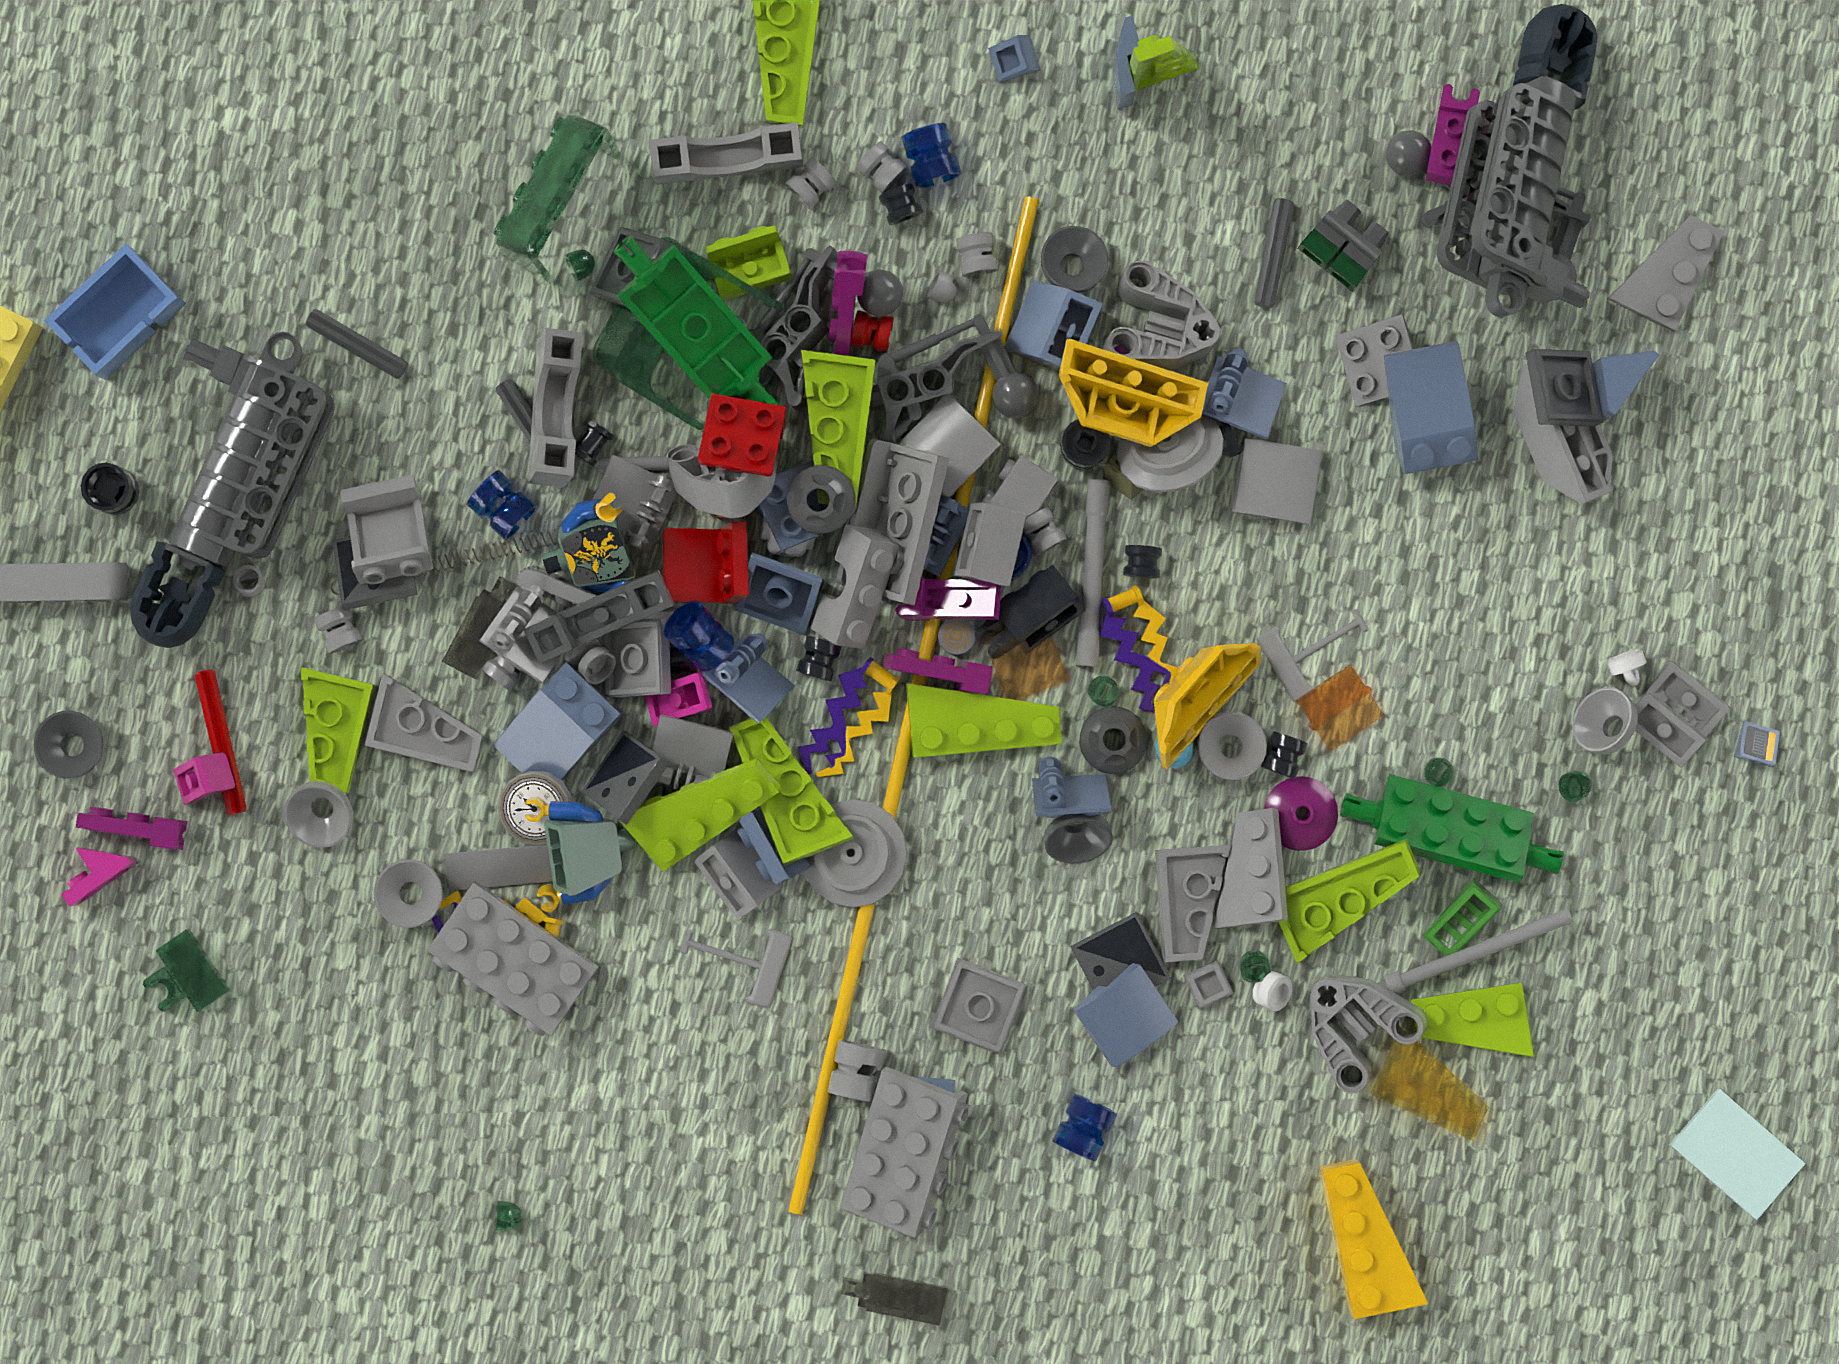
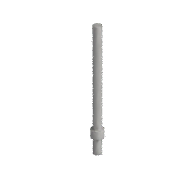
[1378,908,1573,995]

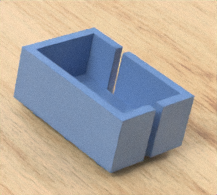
[44,243,186,380]

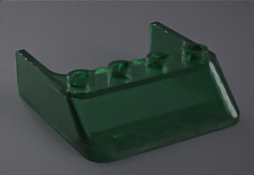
[494,114,621,282]
[593,237,785,432]

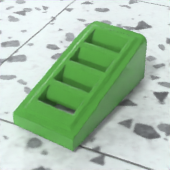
[1422,878,1502,956]

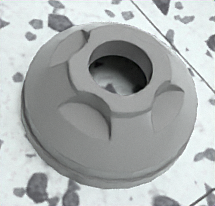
[1572,687,1638,755]
[1198,712,1267,780]
[284,781,353,848]
[374,860,443,928]

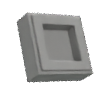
[1183,960,1233,1010]

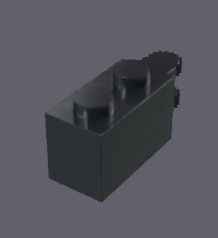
[974,565,1086,659]

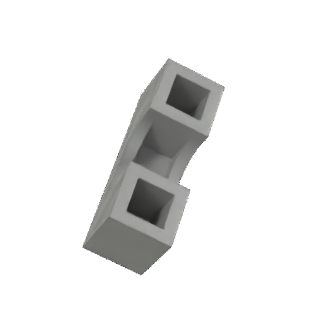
[811,524,900,649]

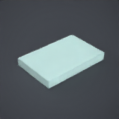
[1669,1089,1806,1220]

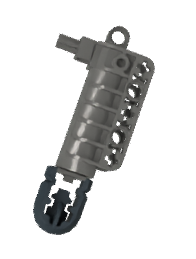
[1437,4,1597,318]
[130,332,335,648]

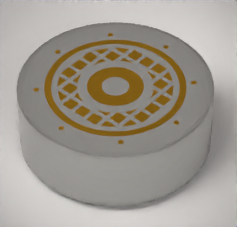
[938,619,975,655]

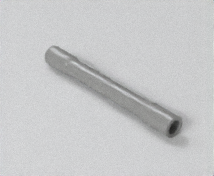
[1076,480,1110,667]

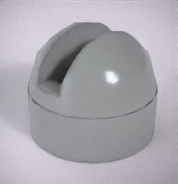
[927,270,958,303]
[233,565,265,597]

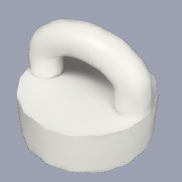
[1607,648,1647,686]
[1252,971,1292,1012]

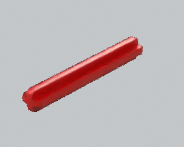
[195,669,247,815]

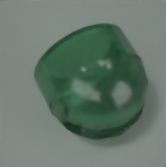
[564,249,595,282]
[1088,675,1119,707]
[1423,757,1454,787]
[1558,771,1592,802]
[1240,950,1271,983]
[494,1201,522,1232]

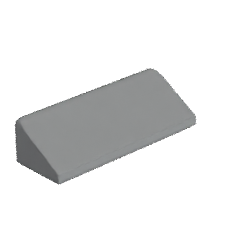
[444,844,553,891]

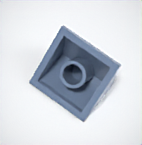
[1593,350,1659,422]
[735,552,824,635]

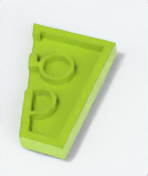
[300,667,375,793]
[1410,982,1534,1057]

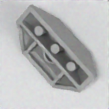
[1513,364,1612,504]

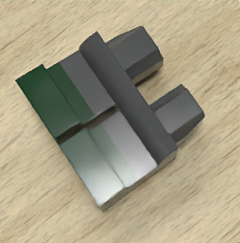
[1297,200,1389,292]

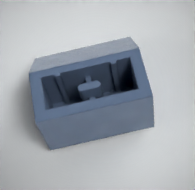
[1005,280,1103,372]

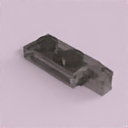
[442,576,515,679]
[840,1272,947,1325]

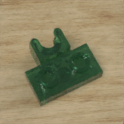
[143,929,231,1012]

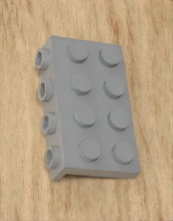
[837,439,949,605]
[427,881,599,1036]
[840,1067,969,1238]

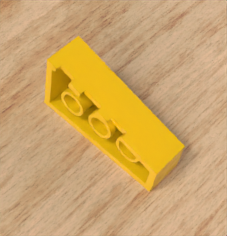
[1319,1159,1428,1319]

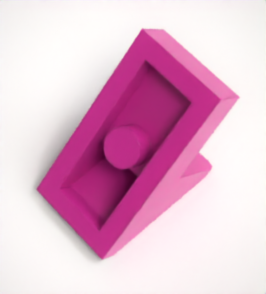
[645,672,712,726]
[173,752,235,805]
[61,847,138,907]

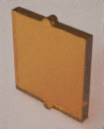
[986,636,1069,700]
[1296,664,1384,752]

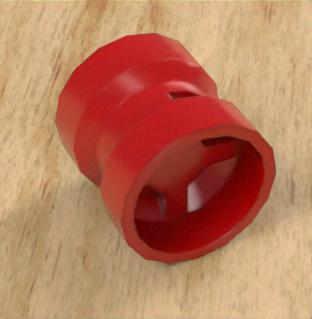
[851,310,894,353]

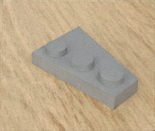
[1607,215,1724,332]
[1213,808,1288,929]

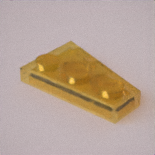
[1370,1026,1489,1141]

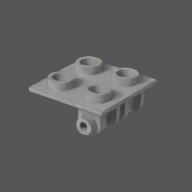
[1336,314,1413,407]
[592,455,677,553]
[479,585,561,683]
[653,714,734,791]

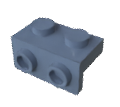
[737,809,810,885]

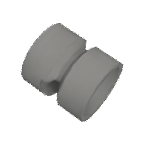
[828,1040,886,1102]

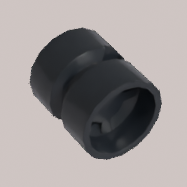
[1060,419,1110,470]
[80,462,140,515]

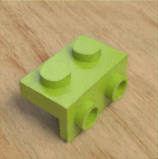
[705,225,792,301]

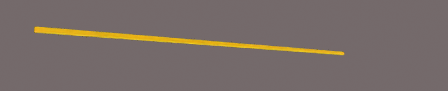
[788,196,1039,1215]

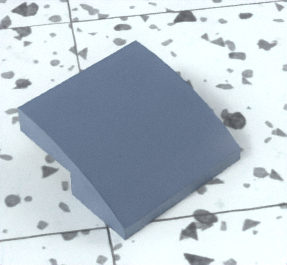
[1114,16,1139,109]
[1072,963,1178,1067]

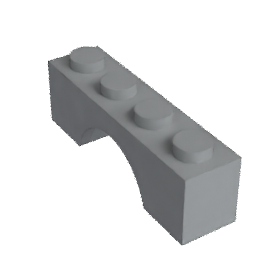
[649,122,803,185]
[528,328,583,488]

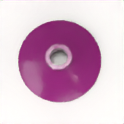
[1264,776,1338,851]

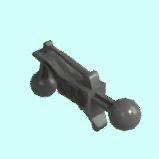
[1386,130,1591,300]
[707,245,903,412]
[803,314,1040,443]

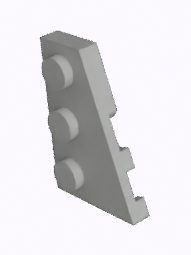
[365,673,484,772]
[1155,845,1231,962]

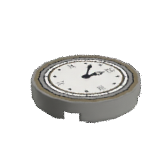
[498,771,573,845]

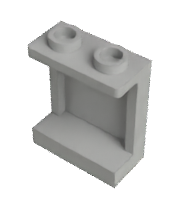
[340,474,433,585]

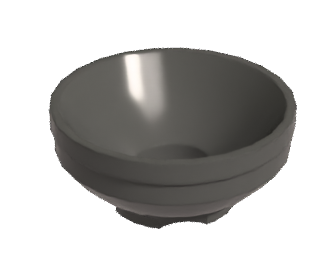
[1041,226,1108,293]
[787,465,856,534]
[1079,706,1147,774]
[34,711,103,779]
[1044,813,1113,864]

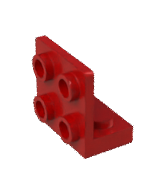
[698,393,786,477]
[662,521,749,604]

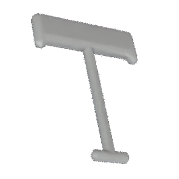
[1257,609,1369,703]
[680,929,792,1008]

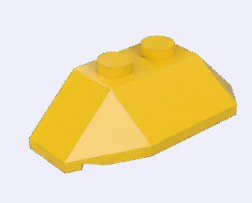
[1059,338,1208,447]
[1154,643,1262,770]

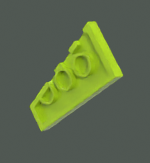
[753,0,820,128]
[1129,34,1199,91]
[801,350,876,510]
[906,683,1062,758]
[729,717,853,866]
[620,758,781,872]
[1279,839,1421,963]

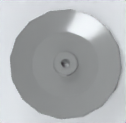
[1117,413,1224,492]
[804,799,907,908]

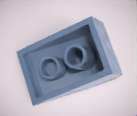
[1384,341,1478,474]
[493,662,623,780]

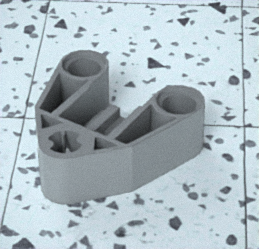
[1102,260,1220,371]
[666,444,779,518]
[1310,974,1427,1094]

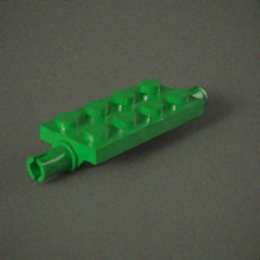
[613,236,779,405]
[1340,774,1564,883]

